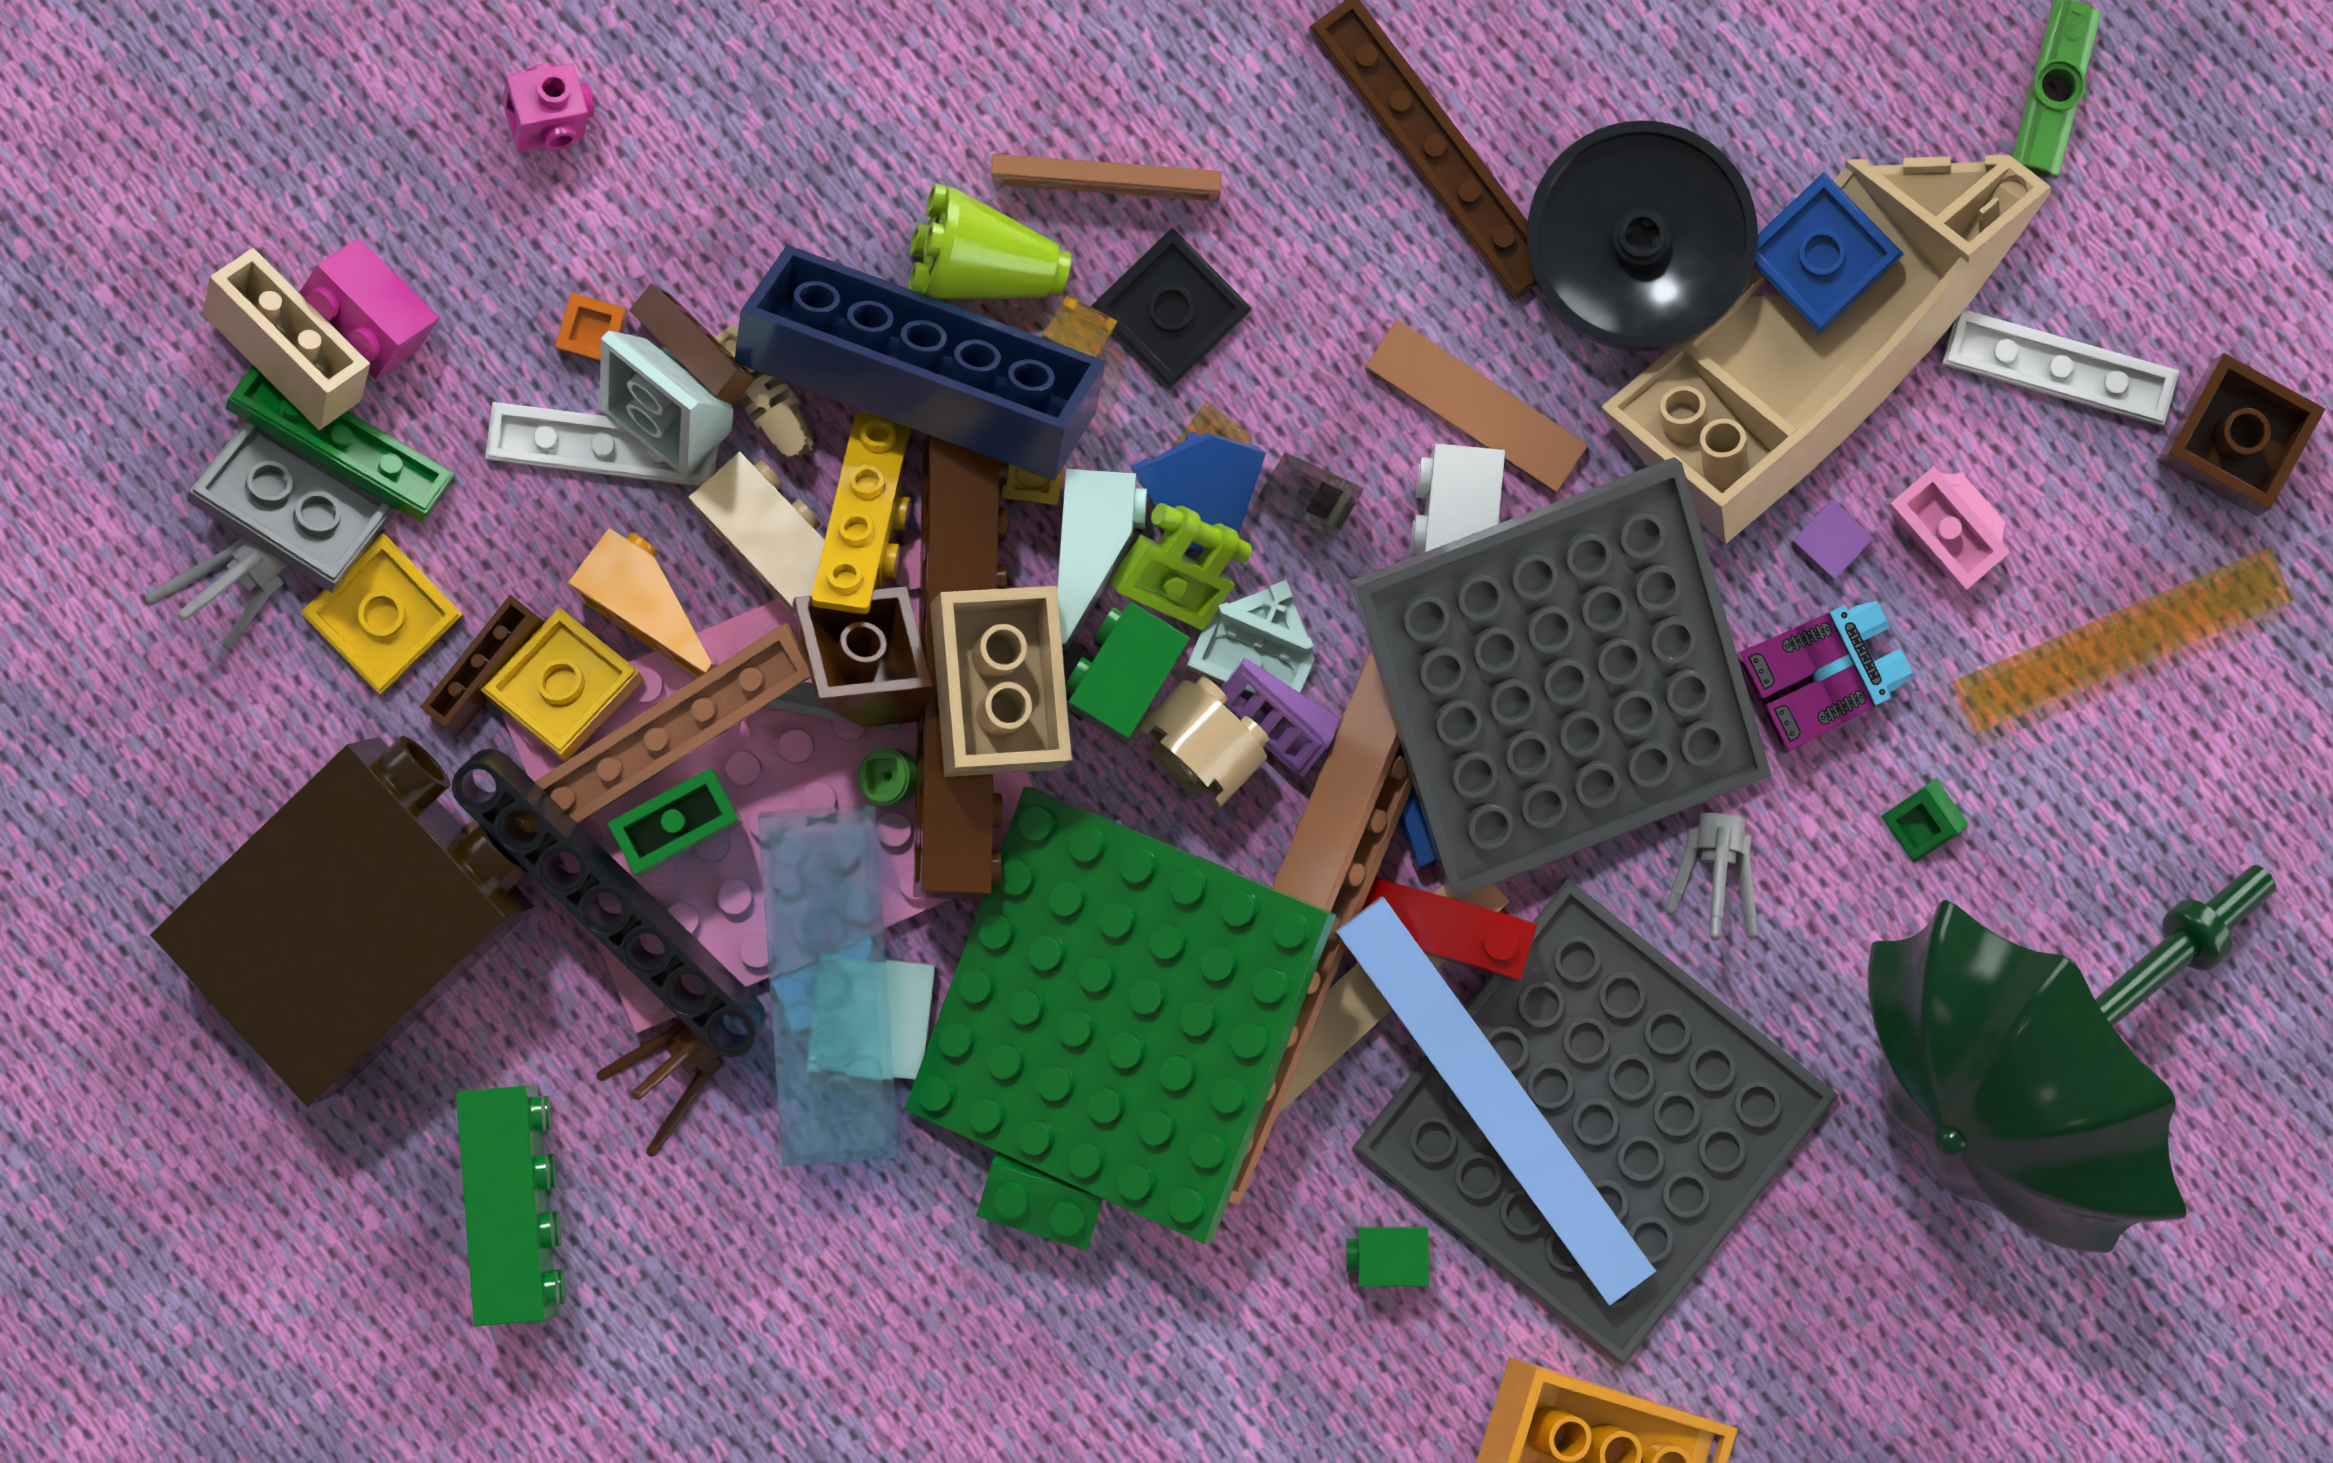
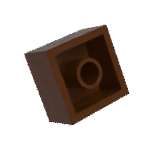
[2156,353,2326,516]

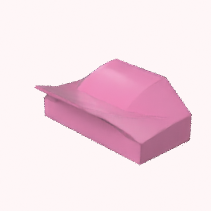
[1888,466,2010,592]

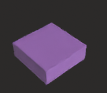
[1791,499,1874,581]

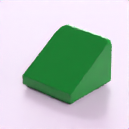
[1881,778,1969,863]

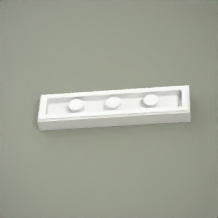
[1941,310,2179,427]
[485,402,719,487]

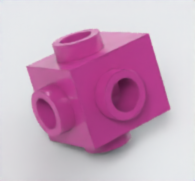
[502,63,594,152]

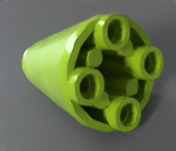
[908,183,1071,300]

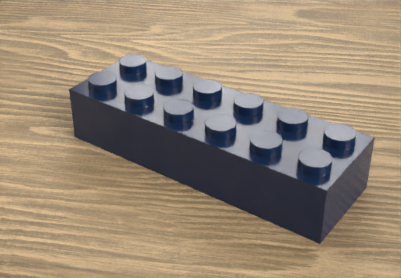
[734,245,1106,481]

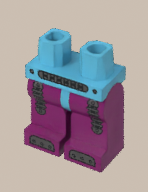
[1737,601,1914,754]

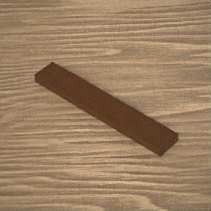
[1309,0,1537,301]

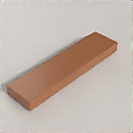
[991,154,1222,202]
[1365,319,1588,494]

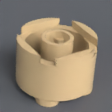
[1135,676,1270,810]

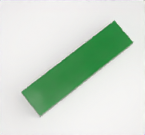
[225,365,455,524]

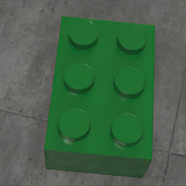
[1065,601,1190,745]

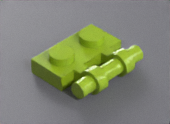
[1109,503,1252,631]

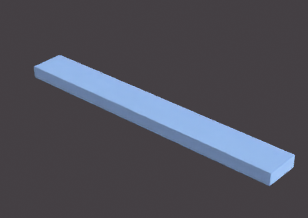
[1335,896,1656,1306]

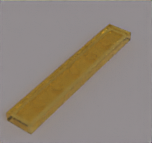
[1952,547,2293,734]

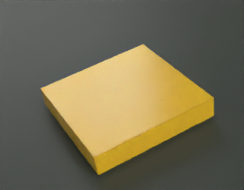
[300,533,464,695]
[481,607,644,762]

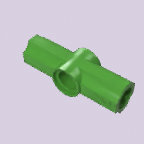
[2011,0,2102,179]

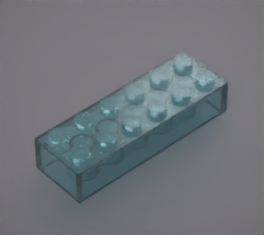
[758,804,899,1166]

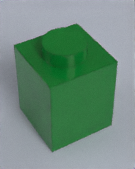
[1346,1226,1429,1286]

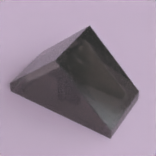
[1256,452,1364,546]

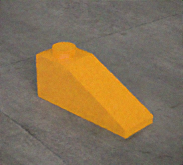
[568,528,715,678]

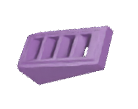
[1220,657,1340,777]

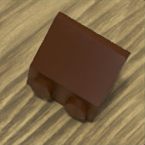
[792,586,933,727]

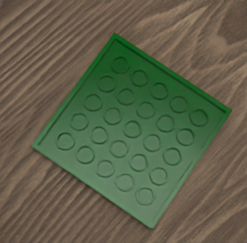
[904,786,1337,1244]

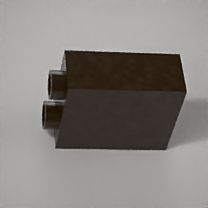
[150,736,535,1107]

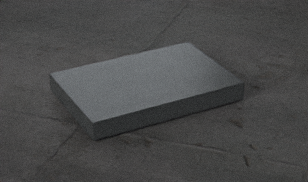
[187,421,396,593]

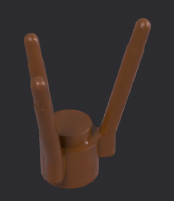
[596,1019,723,1157]

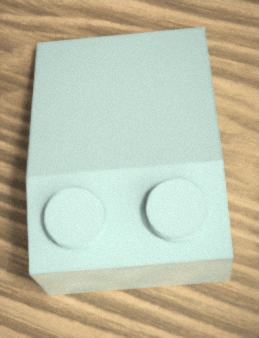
[600,331,734,479]
[1057,469,1147,652]

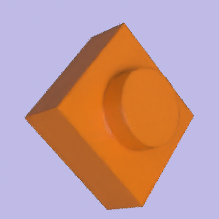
[555,292,628,362]

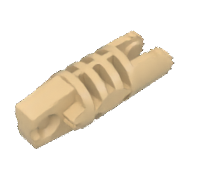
[715,324,816,458]

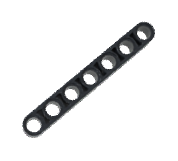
[452,748,766,1058]

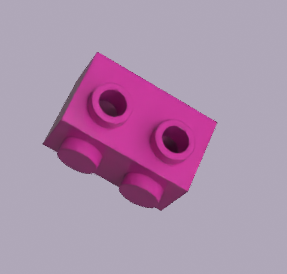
[299,238,440,380]

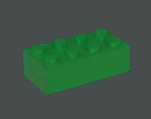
[456,1085,566,1327]

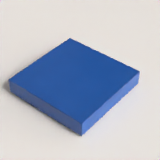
[1753,172,1904,335]

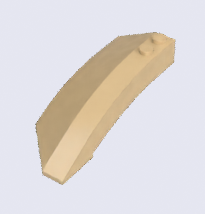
[1601,155,2051,544]

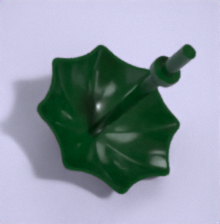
[1867,865,2276,1253]

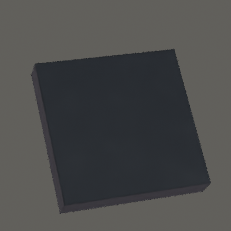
[1090,227,1252,389]

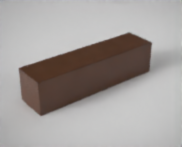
[629,283,755,405]
[420,595,545,737]

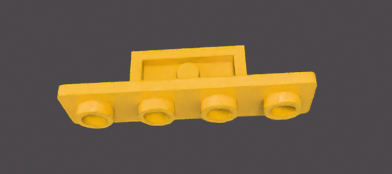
[812,413,911,614]

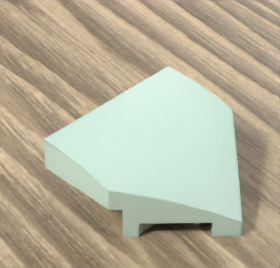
[1186,580,1315,706]

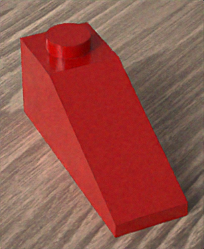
[1361,878,1537,982]

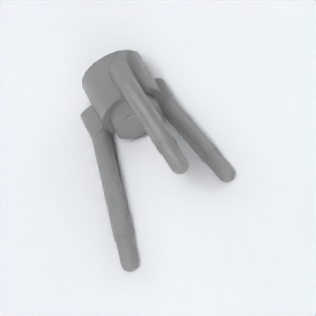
[145,536,288,649]
[1665,813,1757,941]

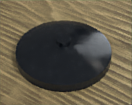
[1527,120,1758,352]

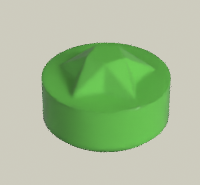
[858,747,917,805]

